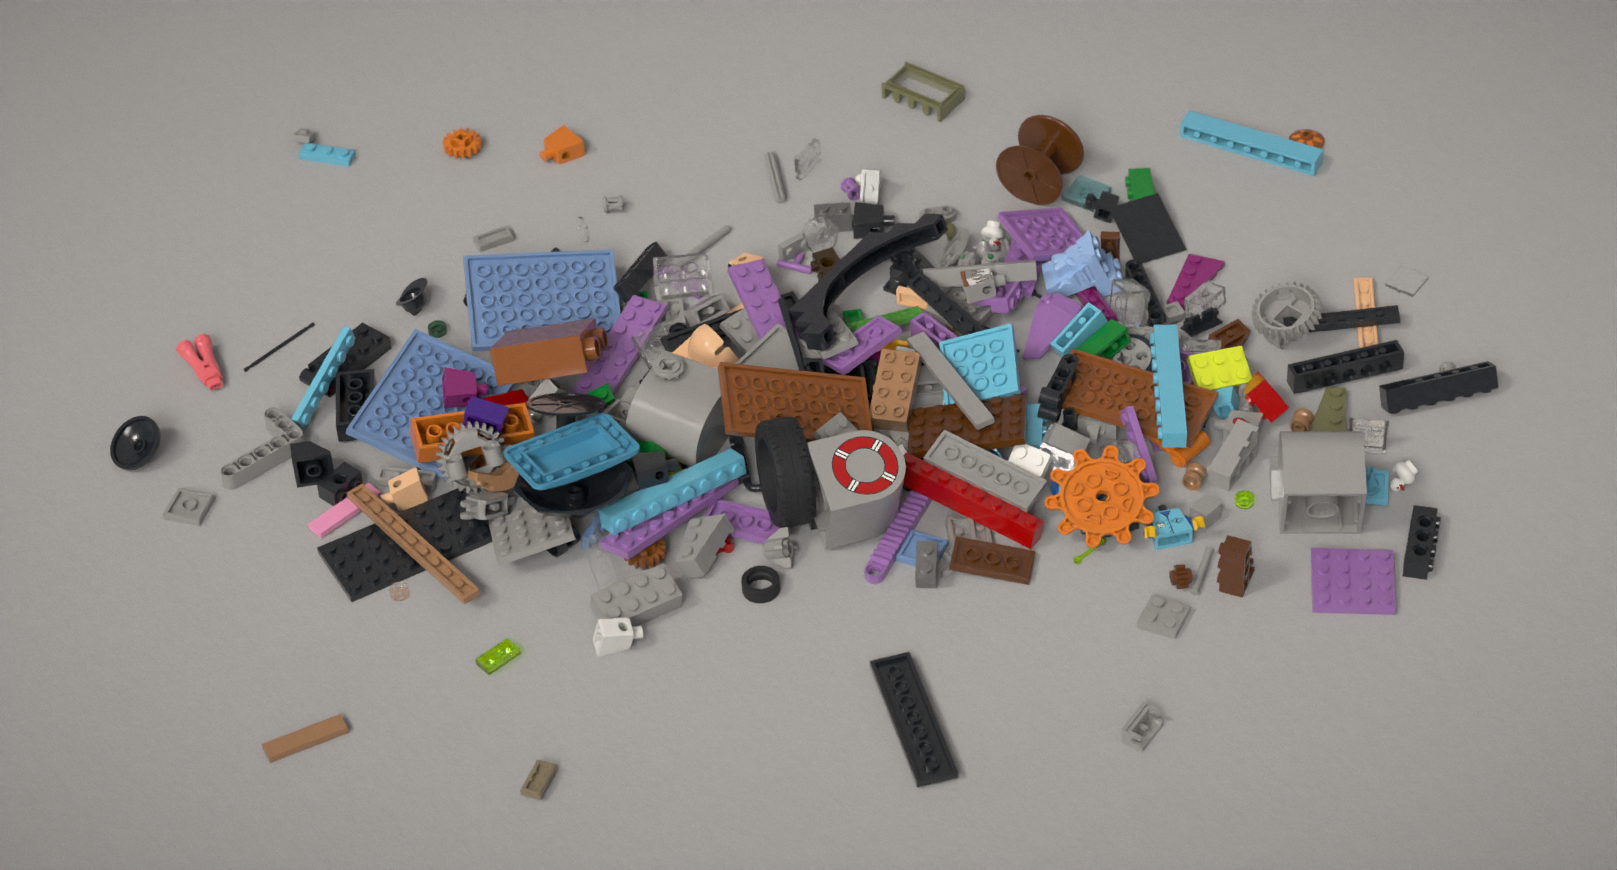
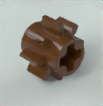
[1169,564,1193,589]

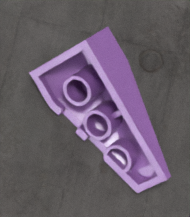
[1023,293,1084,360]

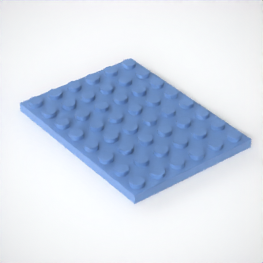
[463,249,621,351]
[346,329,514,483]

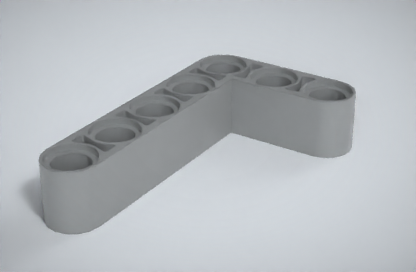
[220,407,305,490]

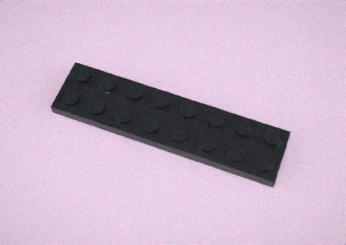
[870,652,958,788]

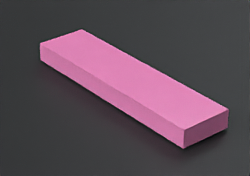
[308,483,382,538]

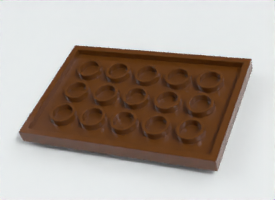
[907,394,1027,458]

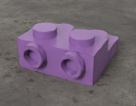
[972,281,1023,314]

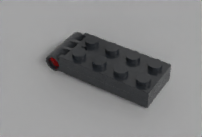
[299,322,391,397]

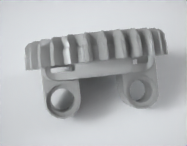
[1251,281,1323,349]
[436,421,507,494]

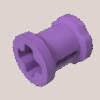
[841,177,860,201]

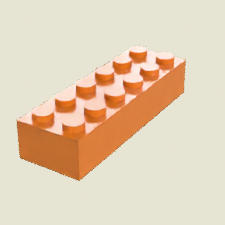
[409,403,534,463]

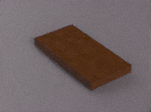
[949,536,1036,585]

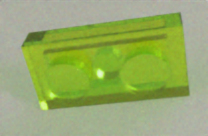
[475,638,521,675]

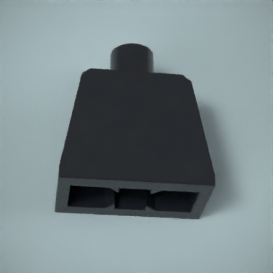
[853,202,895,239]
[631,451,679,489]

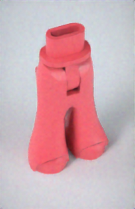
[176,334,223,390]

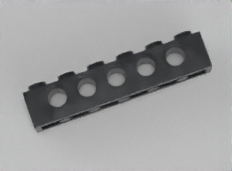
[1287,340,1404,394]

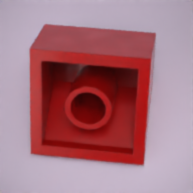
[1244,371,1289,423]

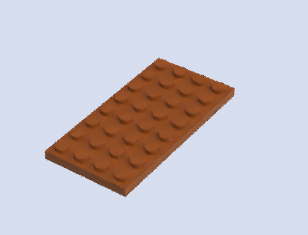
[1062,349,1219,448]
[718,362,872,442]

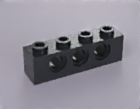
[1402,505,1441,580]

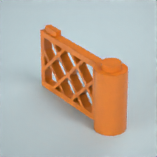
[1143,430,1210,468]

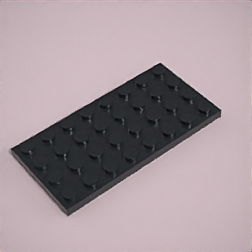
[317,488,493,602]

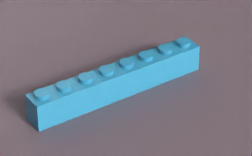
[1180,110,1323,176]
[1149,325,1187,448]
[599,448,747,535]

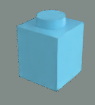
[1213,386,1240,419]

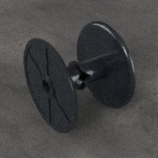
[527,393,605,429]

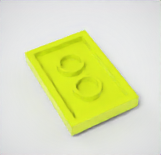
[1186,346,1252,391]

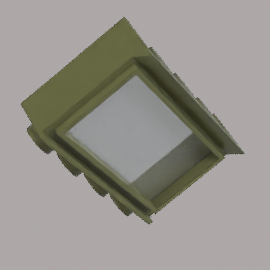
[881,62,964,122]

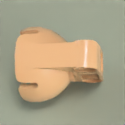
[671,324,739,369]

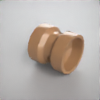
[1290,408,1314,431]
[1182,463,1206,490]

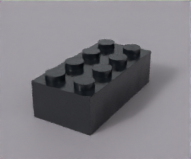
[336,369,377,442]

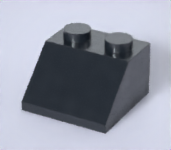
[290,441,334,488]

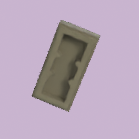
[520,760,557,800]

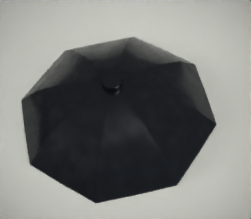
[513,461,633,518]

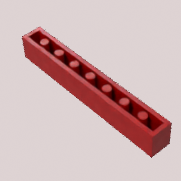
[903,452,1044,549]

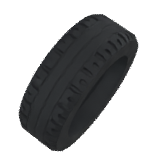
[755,416,816,528]

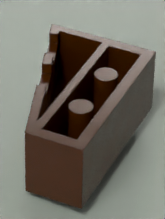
[1217,535,1255,598]

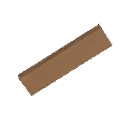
[262,714,349,763]

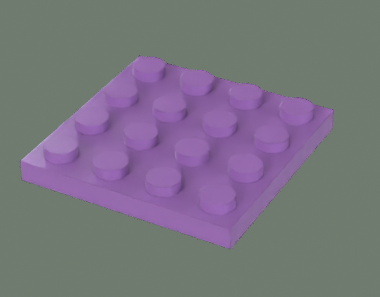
[998,207,1084,262]
[1311,548,1396,615]

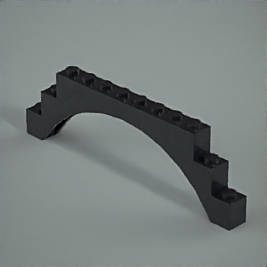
[789,214,948,350]

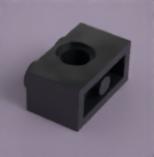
[317,462,363,506]

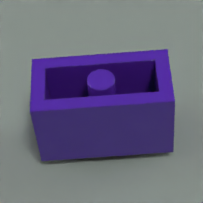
[463,396,509,437]

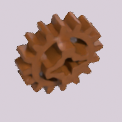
[624,538,667,570]

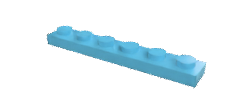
[291,326,356,431]

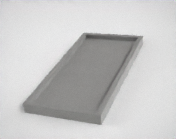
[735,323,821,370]

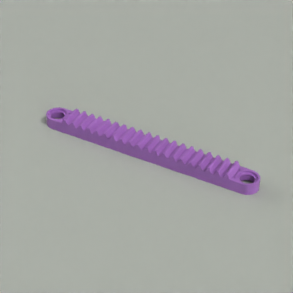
[864,490,932,584]

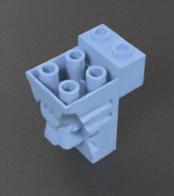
[1042,230,1124,298]

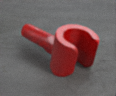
[715,537,735,555]

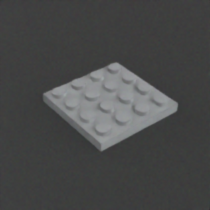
[489,506,575,566]

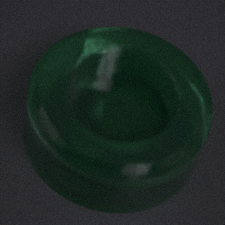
[428,320,447,338]

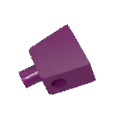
[442,367,487,408]

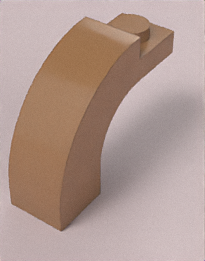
[467,445,519,492]

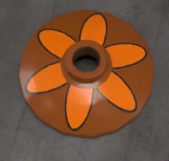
[1289,129,1325,149]

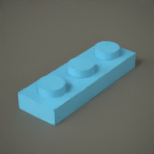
[299,143,356,167]

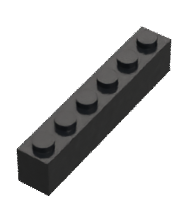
[1379,361,1498,414]

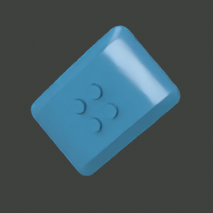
[503,413,640,490]

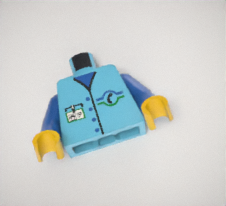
[1143,505,1206,550]

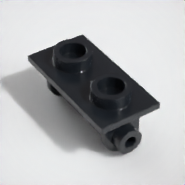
[1180,307,1223,337]

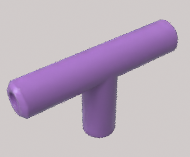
[776,253,813,274]

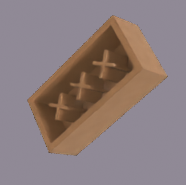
[870,349,922,432]

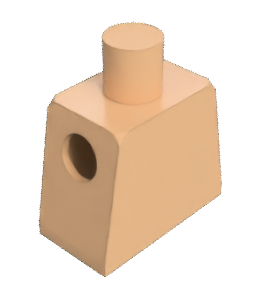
[380,468,429,512]

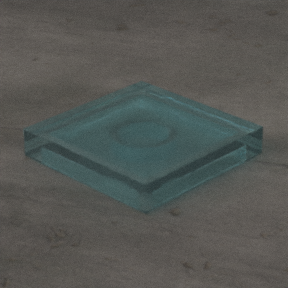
[1061,175,1112,212]

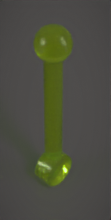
[1074,538,1106,564]

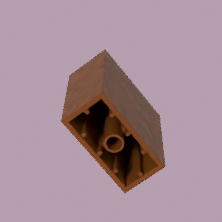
[490,318,608,386]

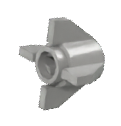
[762,527,799,568]

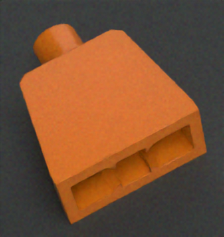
[540,125,585,164]

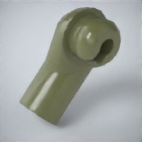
[944,219,956,242]

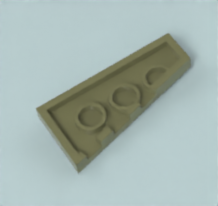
[1309,387,1346,431]

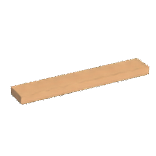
[1353,278,1379,348]

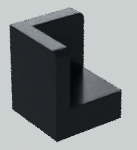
[883,263,910,295]

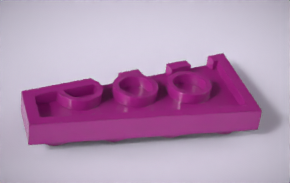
[1167,254,1225,311]

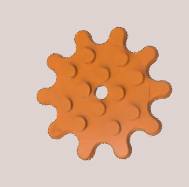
[1044,445,1160,549]

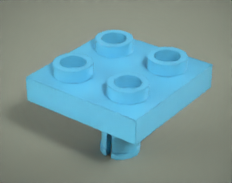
[1365,466,1389,505]

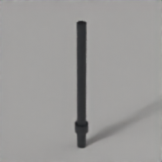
[778,298,807,371]

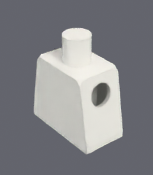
[593,618,643,657]

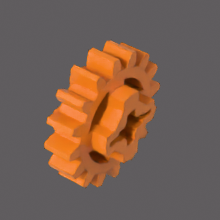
[442,128,482,159]

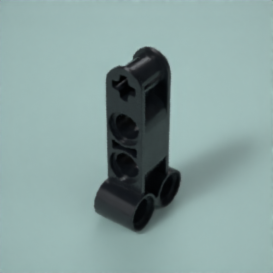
[1037,354,1079,423]

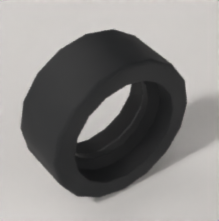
[741,566,780,603]

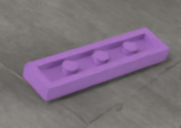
[1120,405,1158,483]

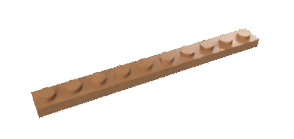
[347,483,481,605]

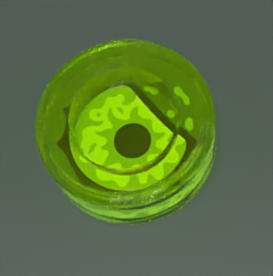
[1234,490,1255,509]

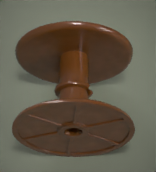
[996,115,1084,205]

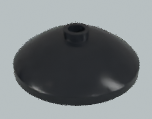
[110,416,161,471]

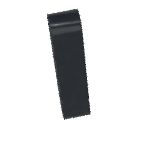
[613,241,668,303]
[1125,259,1164,327]

